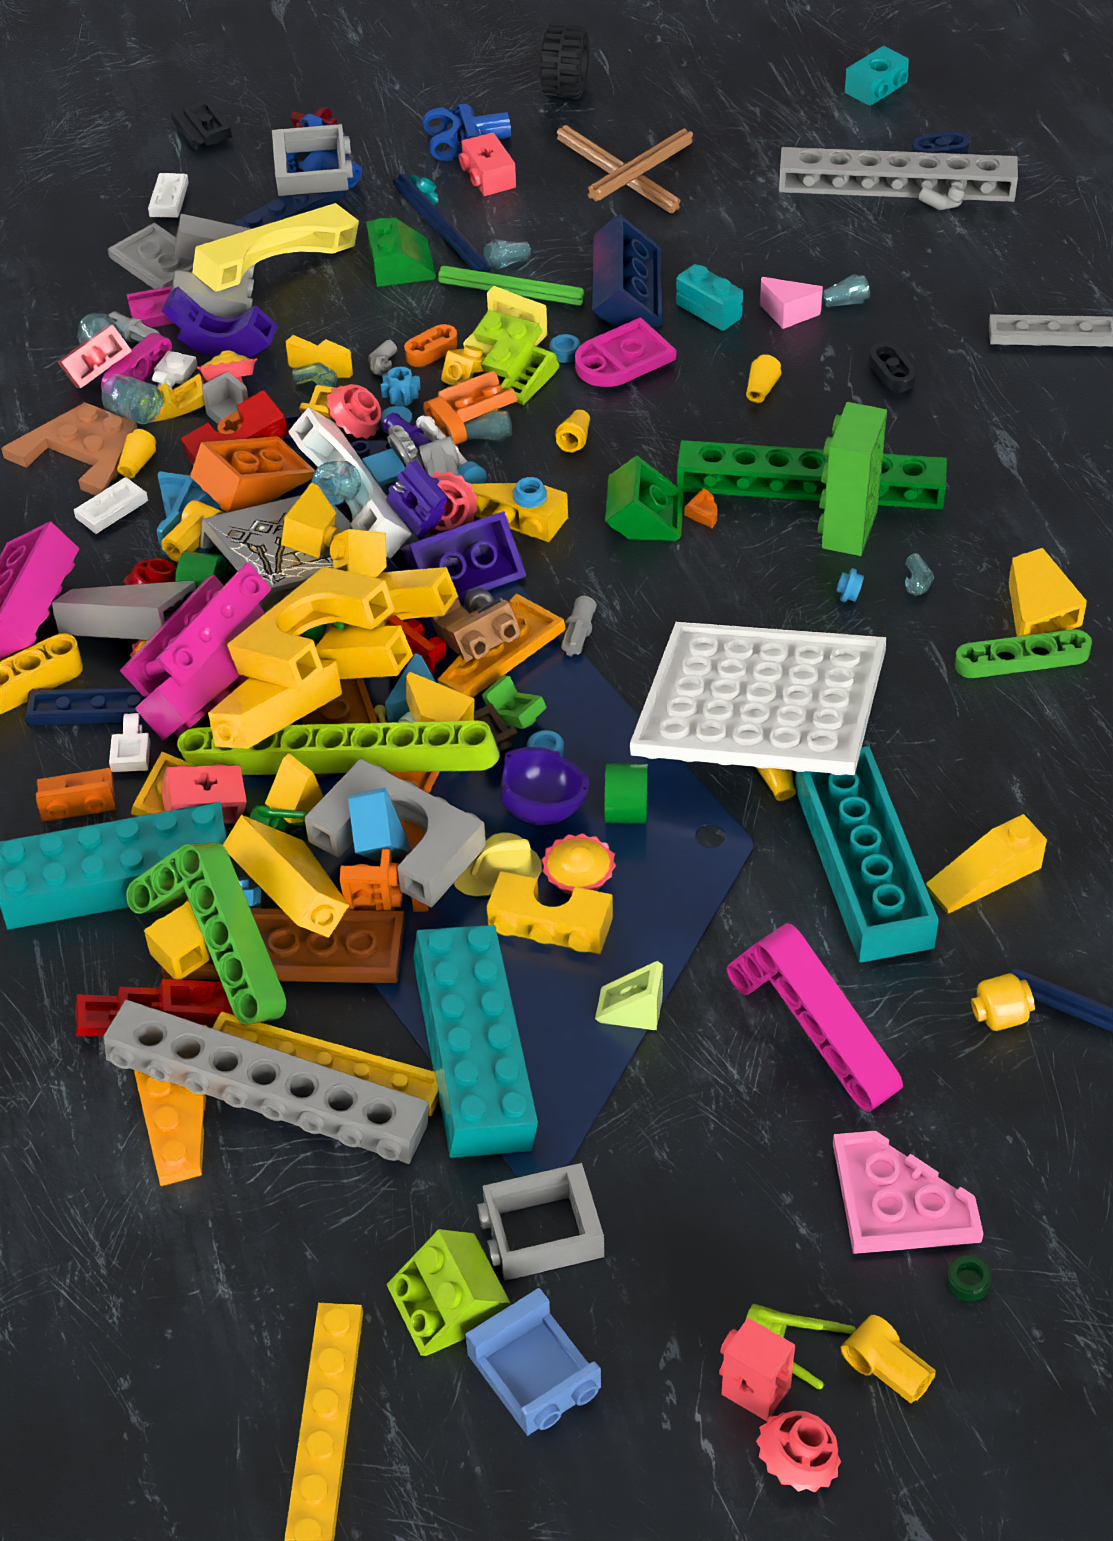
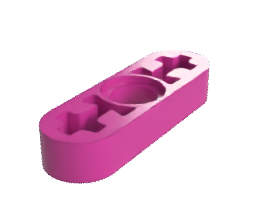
[101,333,172,399]

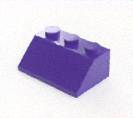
[401,511,526,600]

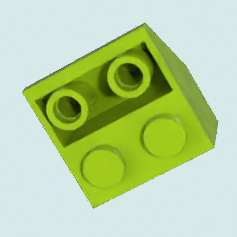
[386,1229,510,1356]

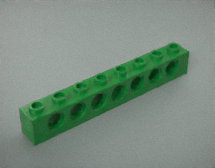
[677,440,947,510]

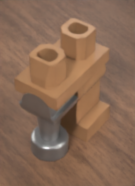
[430,588,521,662]

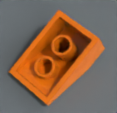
[190,436,317,512]

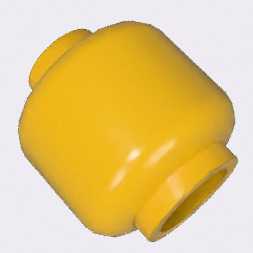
[971,973,1035,1031]

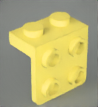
[463,286,547,356]

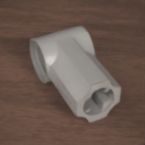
[419,436,460,477]

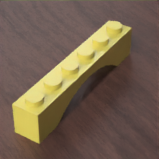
[192,203,359,292]

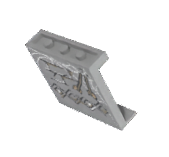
[200,493,353,613]

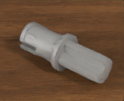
[106,311,160,343]
[561,596,597,657]

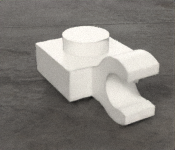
[152,351,197,388]
[109,713,150,772]

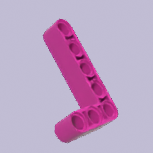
[727,923,903,1112]

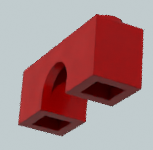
[181,390,289,466]

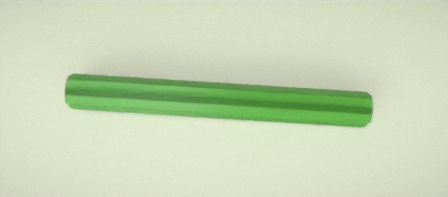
[438,265,585,306]

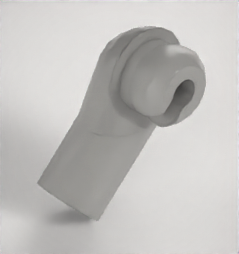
[918,186,965,210]
[368,340,397,376]

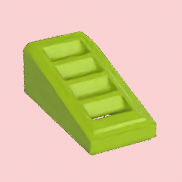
[501,345,560,405]

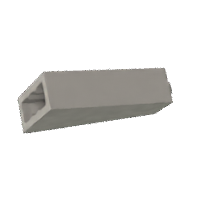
[52,581,196,640]

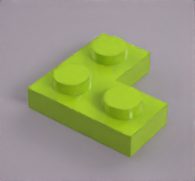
[473,310,543,379]

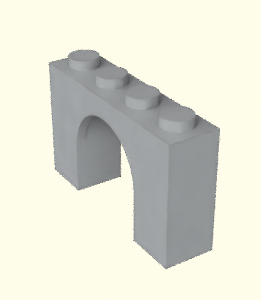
[170,214,255,318]
[304,759,486,908]

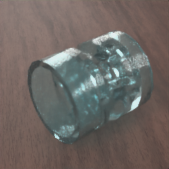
[102,373,162,424]

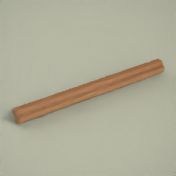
[557,125,680,213]
[587,128,693,202]

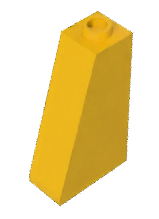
[208,660,342,749]
[223,815,349,938]

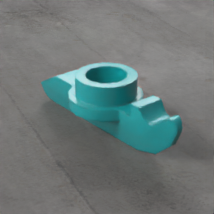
[409,175,439,205]

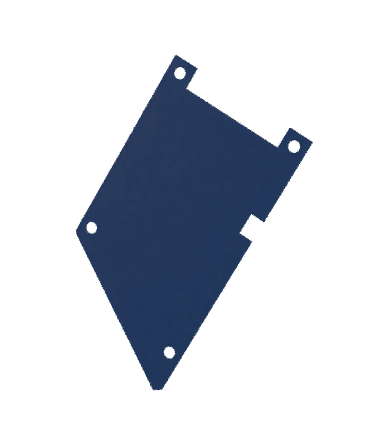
[188,580,753,1178]

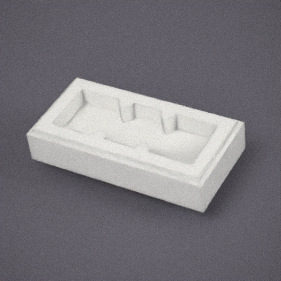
[148,173,189,218]
[74,477,148,534]

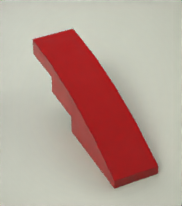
[75,979,234,1036]

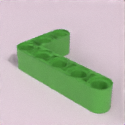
[126,842,286,1025]

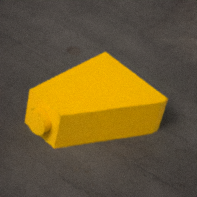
[1008,548,1087,637]

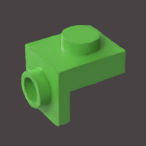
[482,675,547,729]

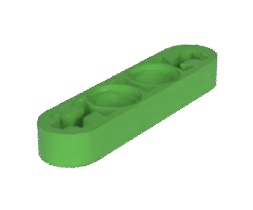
[954,629,1092,678]

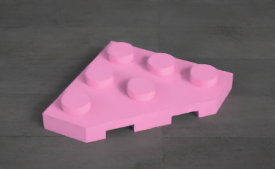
[833,1131,984,1254]

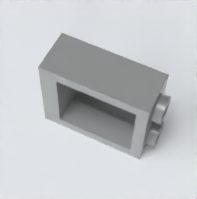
[272,124,353,196]
[477,1163,604,1281]

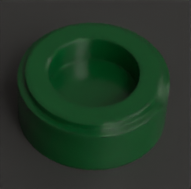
[946,1255,992,1302]

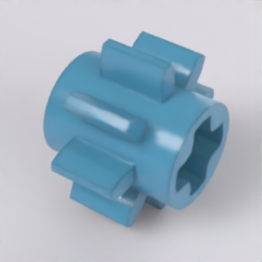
[381,367,421,407]

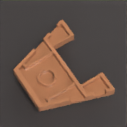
[1,402,137,496]

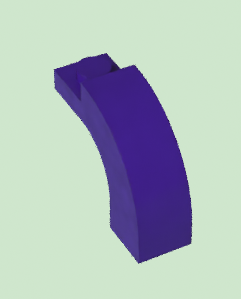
[161,287,278,357]

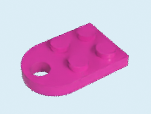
[575,317,676,387]

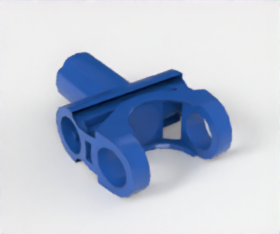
[422,104,511,161]
[287,114,362,188]

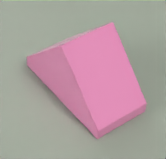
[760,277,823,329]

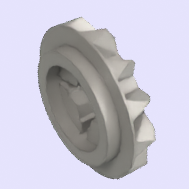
[387,425,423,467]

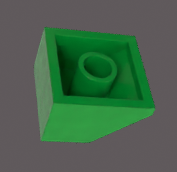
[366,218,436,287]
[605,455,684,541]

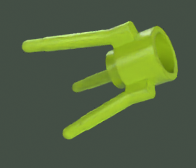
[746,1303,856,1389]

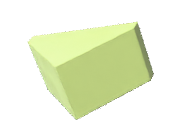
[595,961,663,1030]

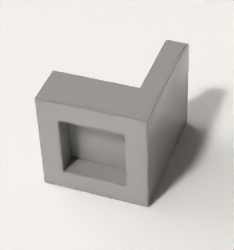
[202,371,248,424]

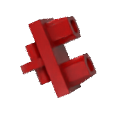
[387,615,447,676]

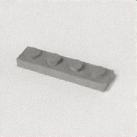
[989,314,1113,347]

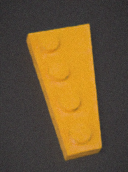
[437,593,566,698]
[134,1025,208,1186]

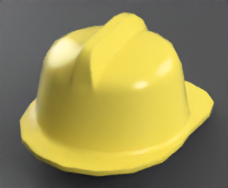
[453,832,542,897]

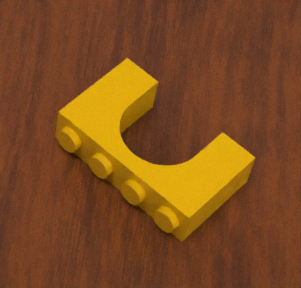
[227,566,395,691]
[316,567,458,679]

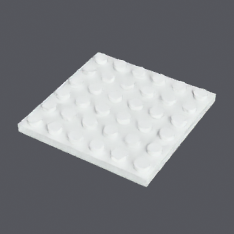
[630,622,886,775]

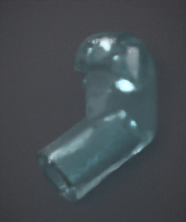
[293,362,338,387]
[905,553,934,596]

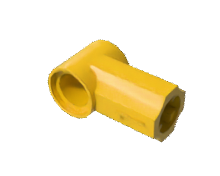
[161,500,224,562]
[840,1315,936,1403]

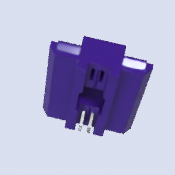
[386,460,448,540]

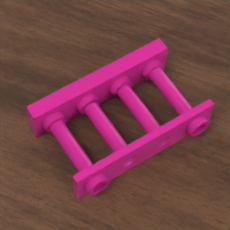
[120,562,272,697]

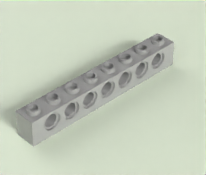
[779,147,1018,202]
[104,1000,429,1164]

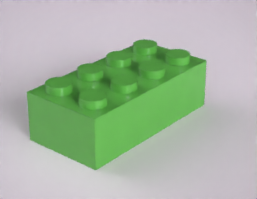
[818,402,887,556]

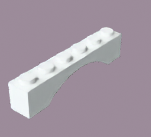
[288,407,412,559]

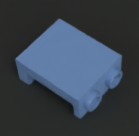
[465,1288,601,1436]

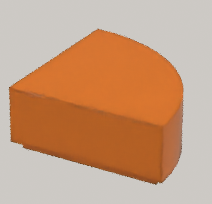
[684,488,718,528]

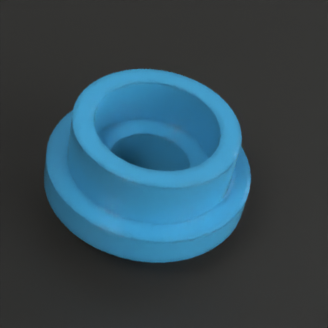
[513,477,547,508]
[836,568,864,602]

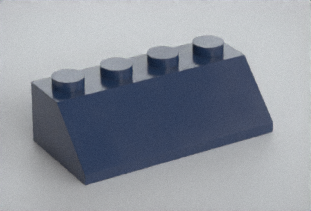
[592,214,662,328]

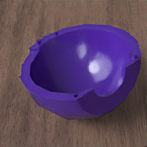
[500,747,590,826]

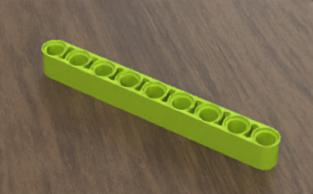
[177,721,500,775]

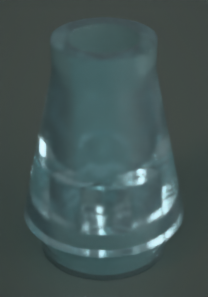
[483,239,530,270]
[822,274,870,308]
[464,408,512,441]

